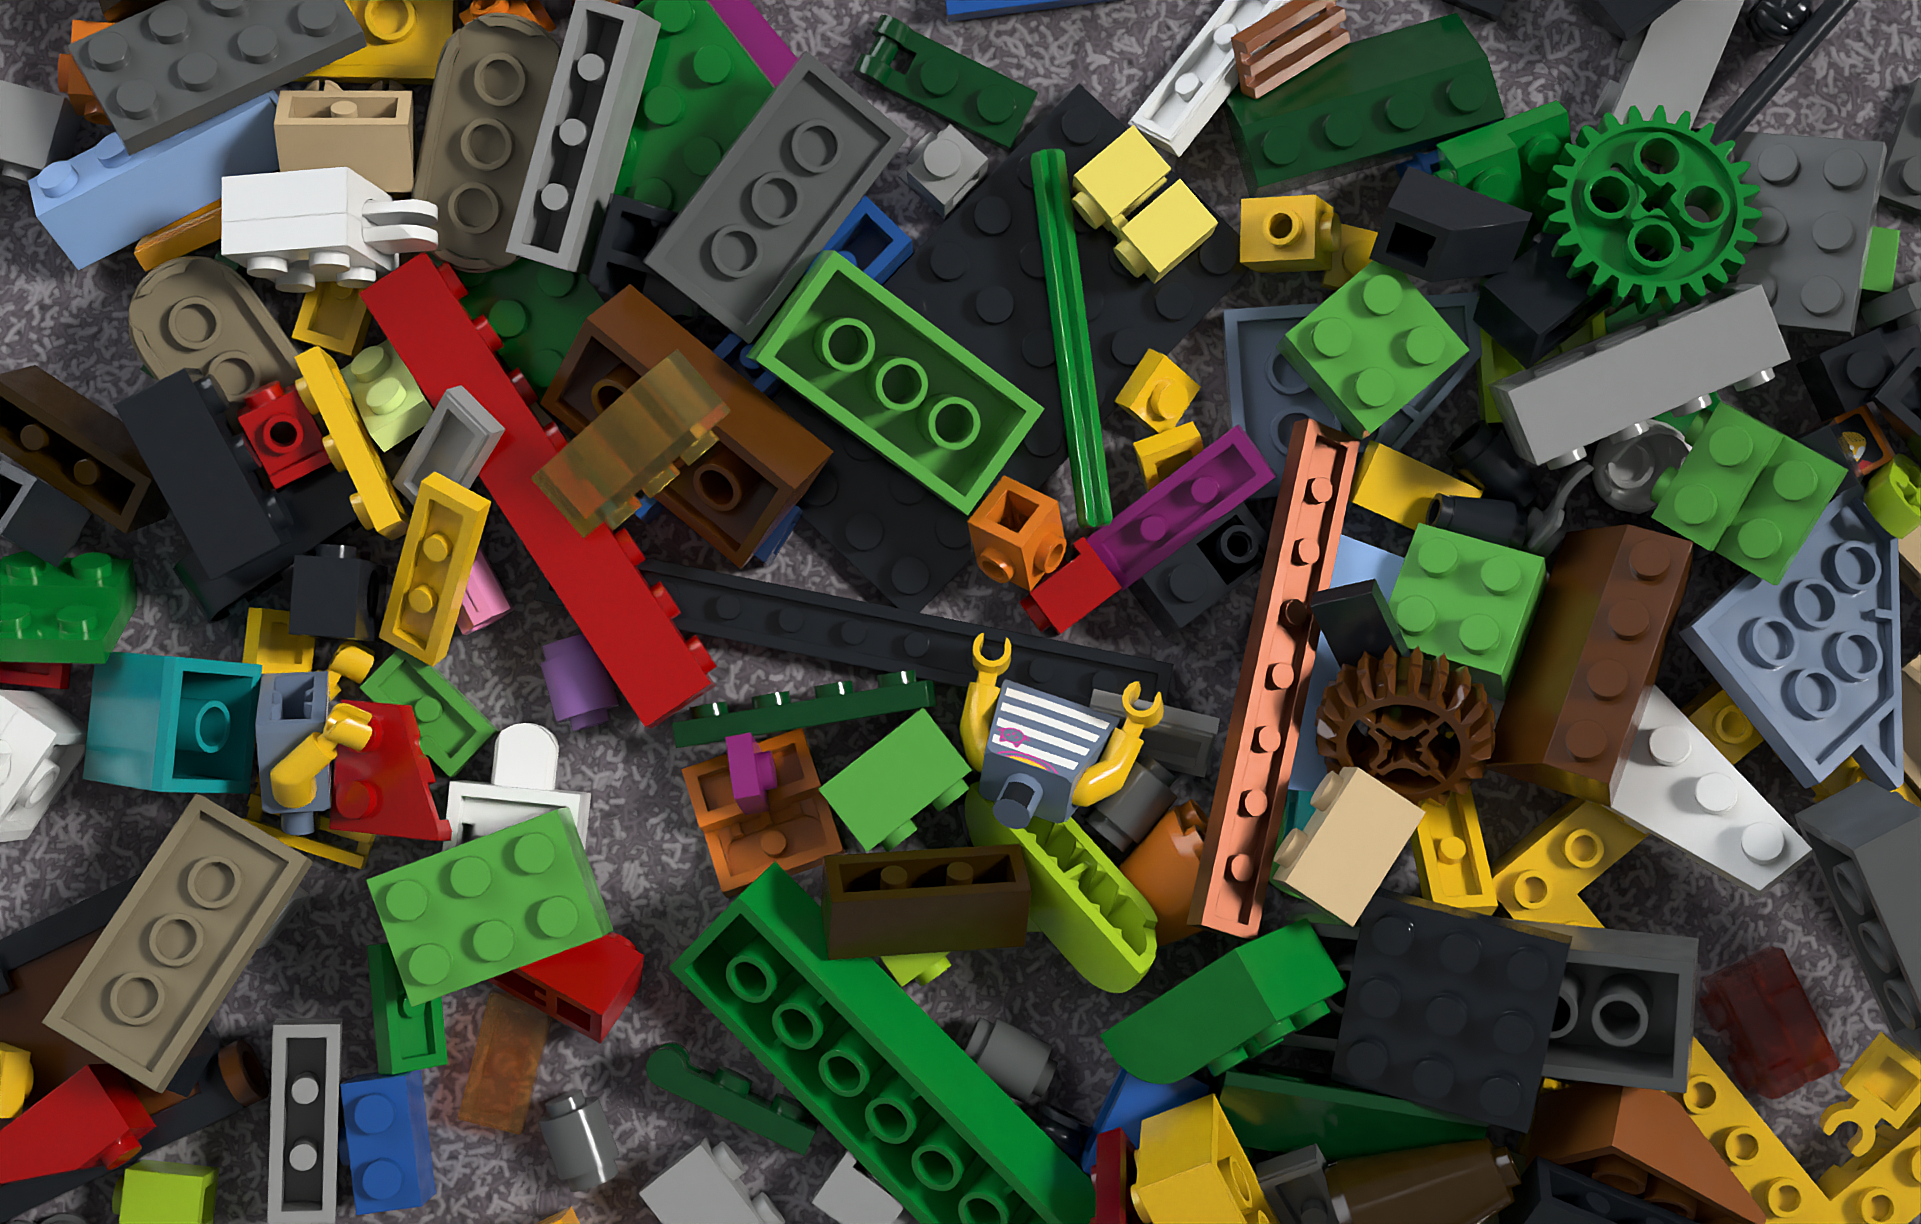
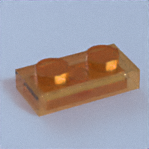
[458,991,553,1135]

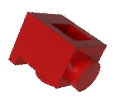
[237,380,332,489]
[1018,537,1122,636]

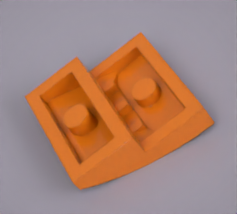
[681,728,846,898]

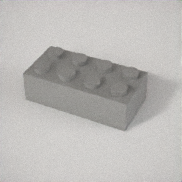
[1488,283,1791,470]

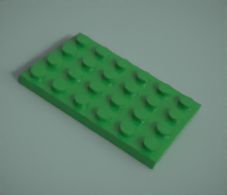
[408,0,775,413]

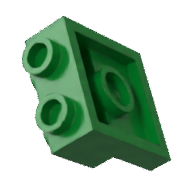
[1433,100,1572,259]
[0,551,137,664]

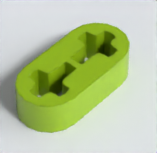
[1864,453,1921,539]

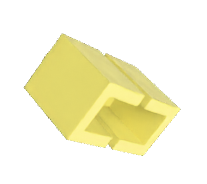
[1071,125,1218,284]

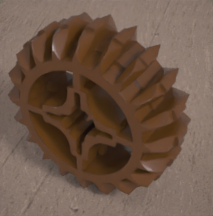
[1314,645,1495,809]

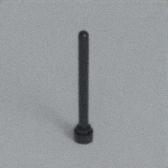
[1660,0,1858,174]

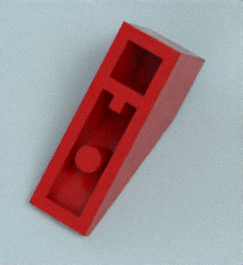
[487,932,644,1044]
[0,1064,157,1185]

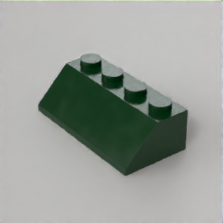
[1222,13,1506,198]
[1208,1061,1489,1161]

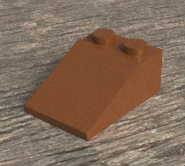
[1525,1082,1767,1224]

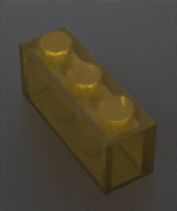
[531,349,731,538]

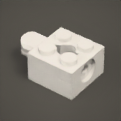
[221,167,438,293]
[0,690,88,842]
[442,723,591,851]

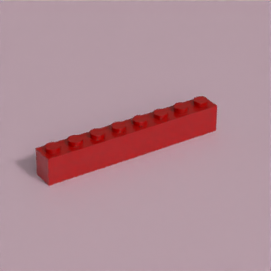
[358,251,717,729]

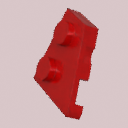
[329,699,452,841]

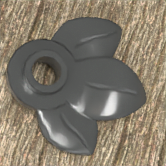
[1520,461,1594,560]

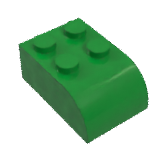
[1100,917,1347,1084]

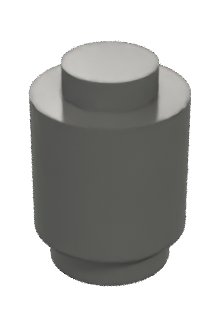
[1084,754,1178,853]
[963,1017,1058,1104]
[537,1089,619,1192]

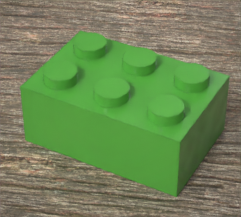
[366,807,613,1007]

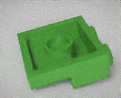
[1650,401,1849,585]

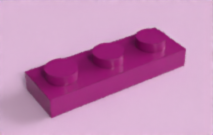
[1086,424,1278,592]

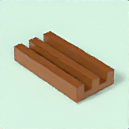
[1231,0,1350,99]

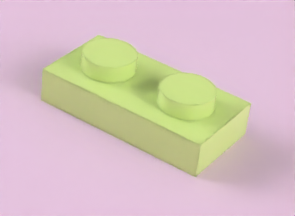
[340,339,435,452]

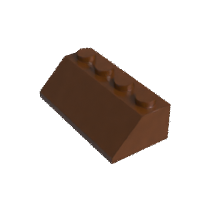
[540,284,834,569]
[1486,524,1694,808]

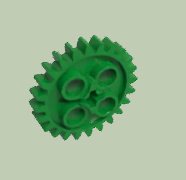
[1541,105,1762,315]

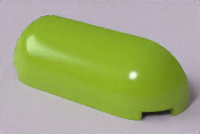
[965,781,1158,993]

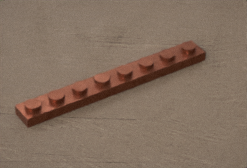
[1186,418,1360,942]

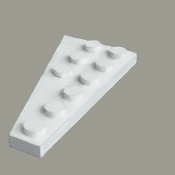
[1487,571,1812,898]

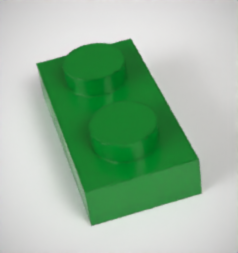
[367,942,448,1075]

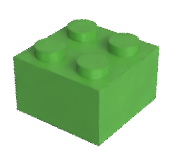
[1275,260,1469,442]
[1388,523,1547,701]
[818,708,972,852]

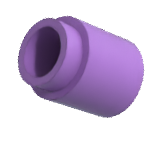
[540,634,619,732]

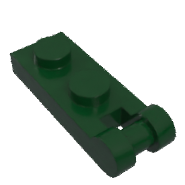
[852,14,1038,152]
[646,1042,818,1156]

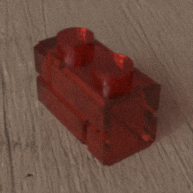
[1699,946,1841,1100]

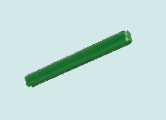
[1030,149,1113,529]

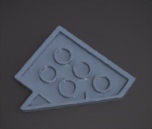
[1221,292,1482,513]
[1678,484,1904,791]

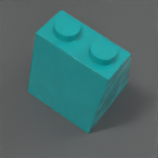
[83,652,262,794]

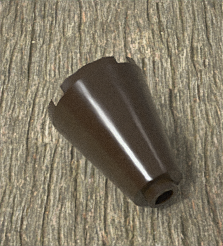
[1325,1138,1522,1224]

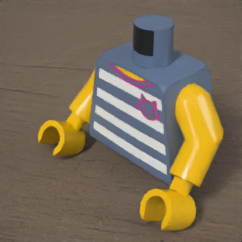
[959,633,1164,829]
[255,641,375,835]

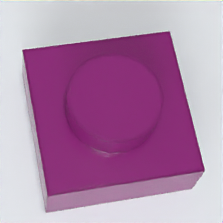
[725,732,778,815]

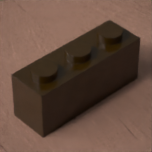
[0,365,171,534]
[821,844,1032,960]

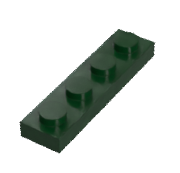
[672,670,937,748]

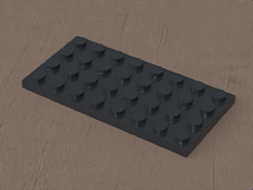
[772,83,1250,613]

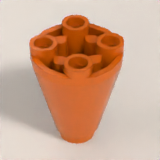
[1117,799,1209,948]

